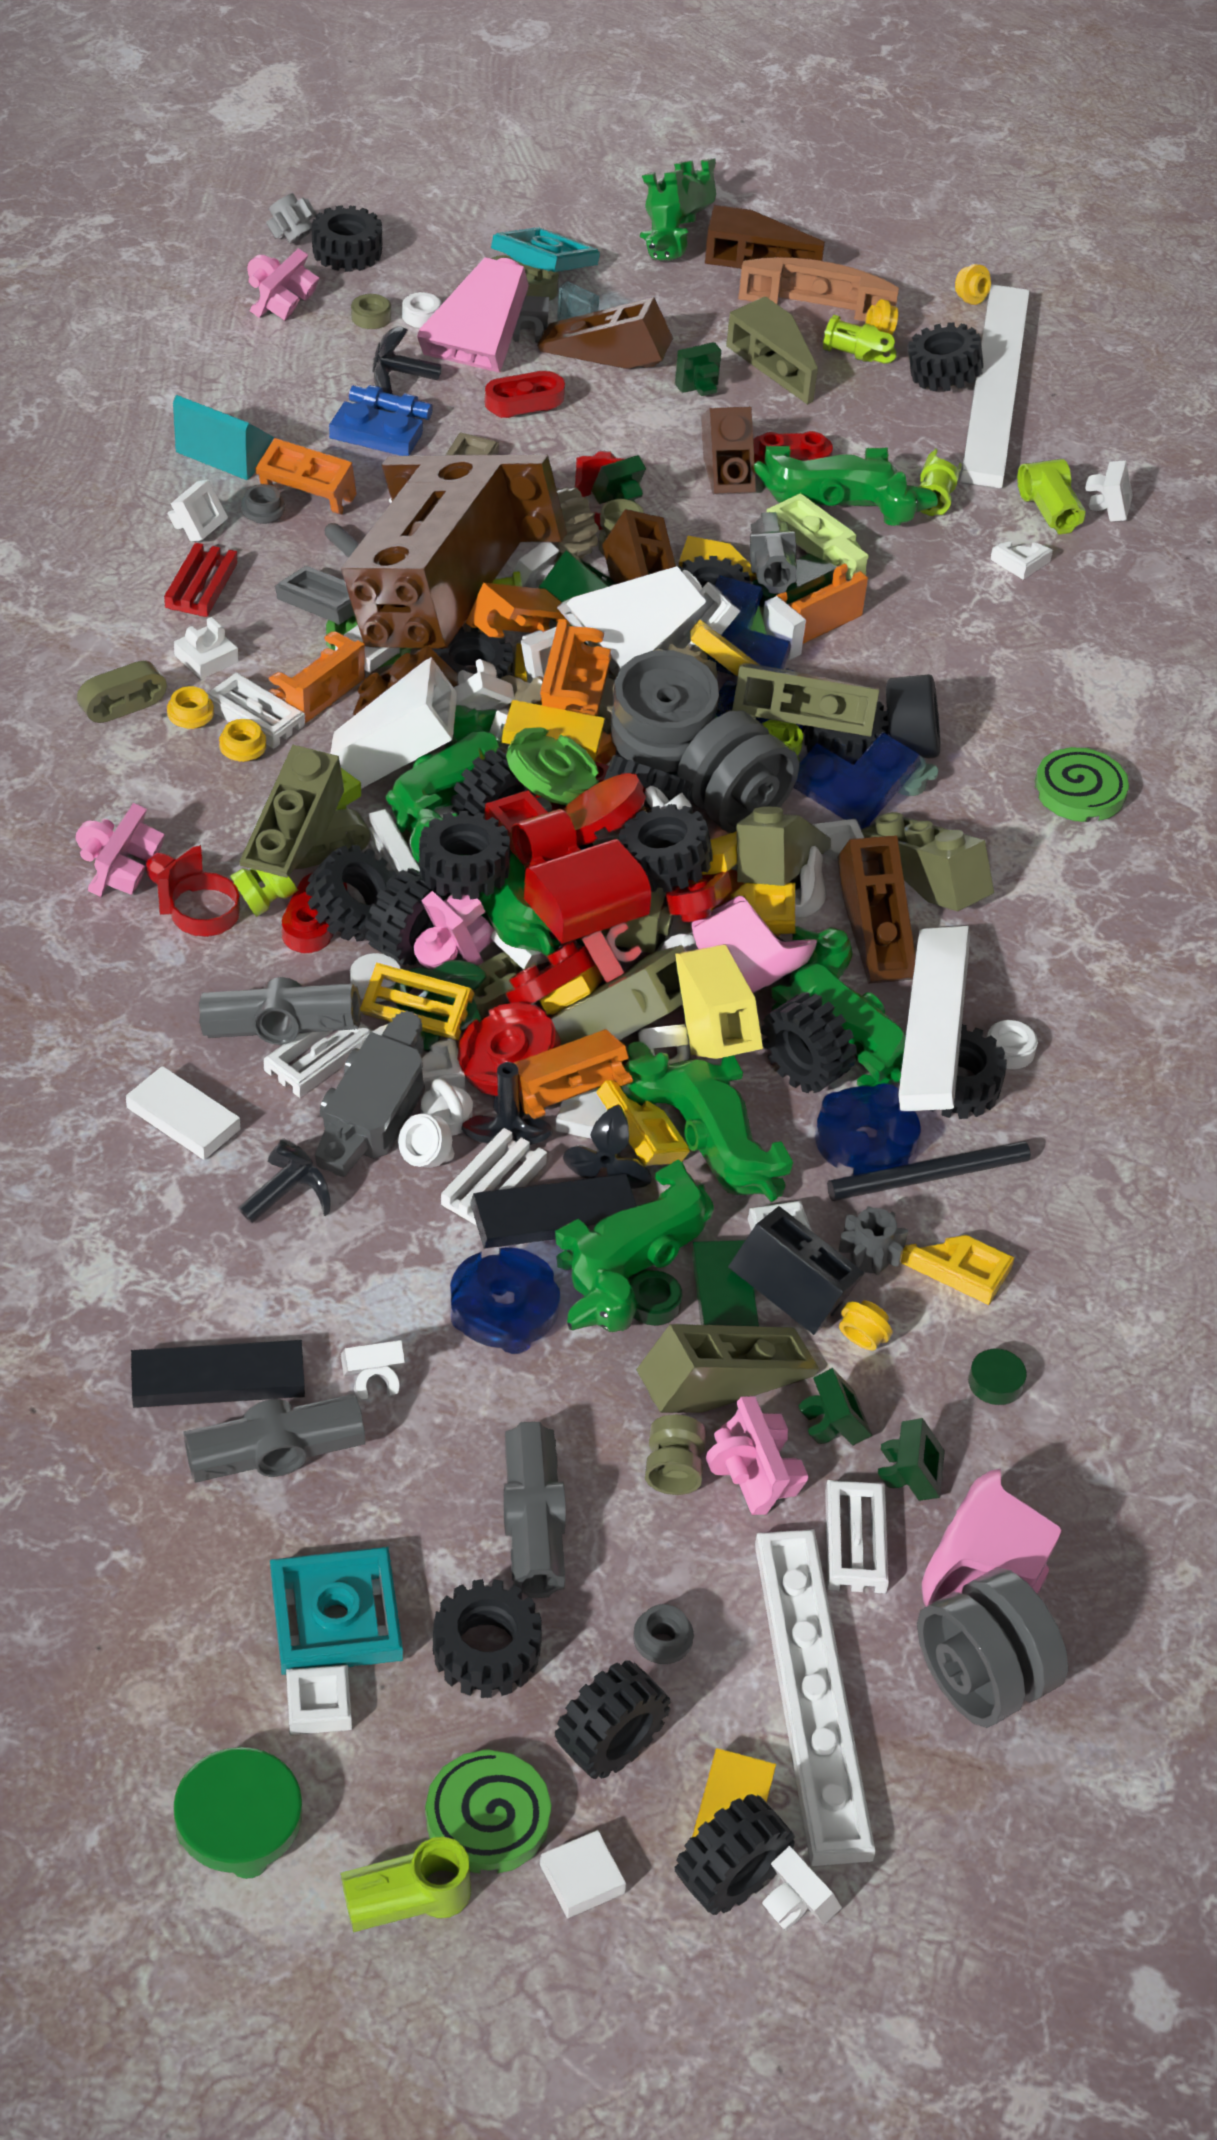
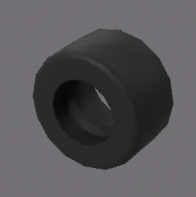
[886,674,940,760]

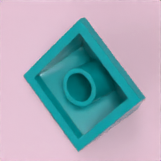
[173,395,275,480]

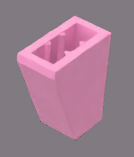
[417,258,529,373]

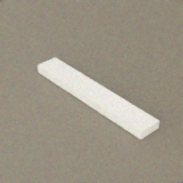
[898,926,970,1111]
[755,1529,875,1866]

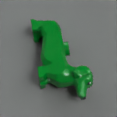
[640,158,716,262]
[754,446,938,526]
[385,705,502,834]
[410,809,560,956]
[771,926,906,1101]
[621,1042,793,1202]
[555,1159,714,1332]

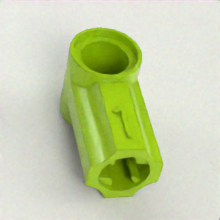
[1017,459,1086,534]
[340,1837,471,1933]

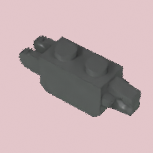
[315,1010,425,1177]

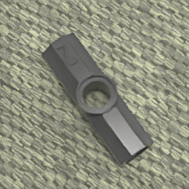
[750,512,796,593]
[199,977,361,1045]
[183,1394,365,1483]
[503,1422,566,1598]

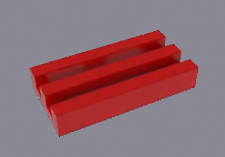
[164,542,238,617]

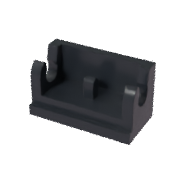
[728,1206,865,1335]

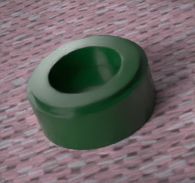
[629,1270,682,1326]
[968,1348,1027,1405]

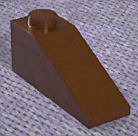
[705,205,825,269]
[537,297,673,369]
[602,509,676,584]
[837,835,916,984]

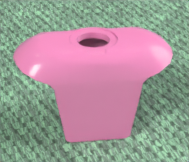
[691,896,817,993]
[922,1468,1061,1607]

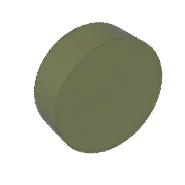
[351,294,391,329]

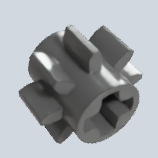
[838,1206,908,1275]

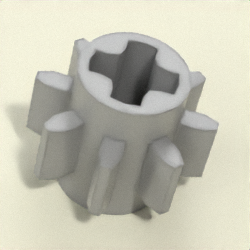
[266,193,317,244]

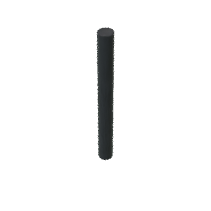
[827,1141,1031,1201]

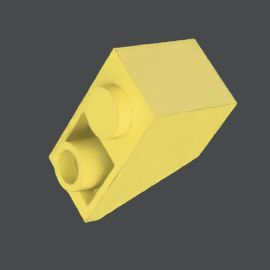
[675,944,763,1059]

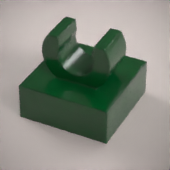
[675,342,722,396]
[591,455,646,504]
[798,1367,872,1446]
[878,1418,945,1501]

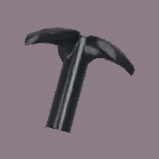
[372,327,441,394]
[461,1062,553,1145]
[563,1104,652,1189]
[238,1138,330,1224]

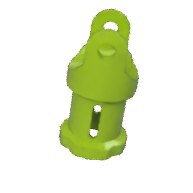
[823,315,897,364]
[918,448,962,516]

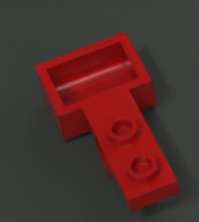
[485,790,651,944]

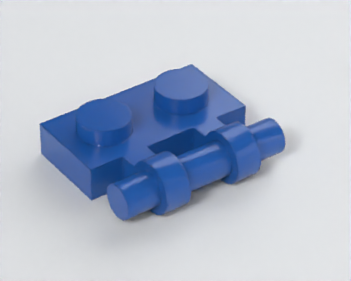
[329,385,433,456]

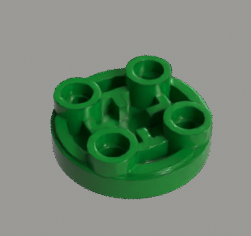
[174,1747,302,1879]

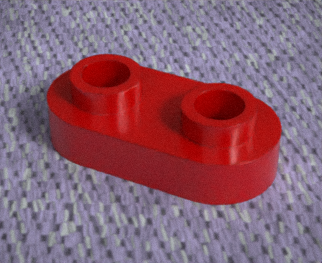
[484,371,565,418]
[753,431,833,465]
[666,871,732,922]
[281,872,347,953]
[505,941,596,1004]

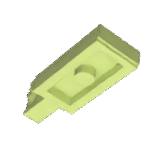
[767,493,869,580]

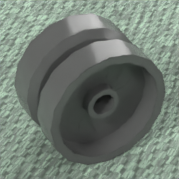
[611,650,719,772]
[677,710,799,833]
[917,1567,1069,1728]

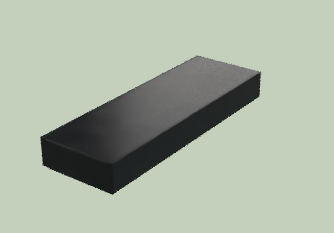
[470,1174,637,1249]
[131,1340,305,1408]

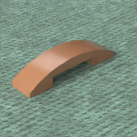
[738,258,899,321]

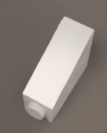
[557,566,707,677]
[330,657,457,789]

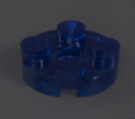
[815,1083,921,1175]
[450,1247,560,1354]

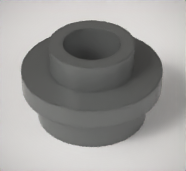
[241,484,285,524]
[633,1604,694,1664]

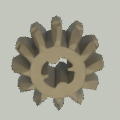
[541,487,599,562]

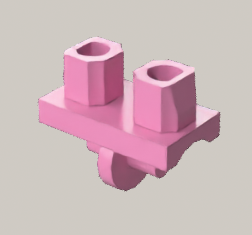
[247,248,319,321]
[76,803,165,897]
[414,891,494,969]
[706,1397,808,1515]

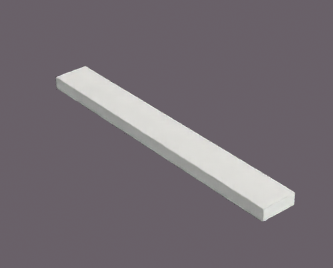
[960,284,1029,488]

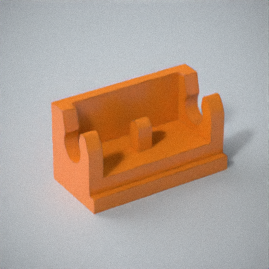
[255,438,357,515]
[775,563,868,644]
[465,583,571,638]
[540,622,611,717]
[268,631,365,724]
[514,1029,633,1119]

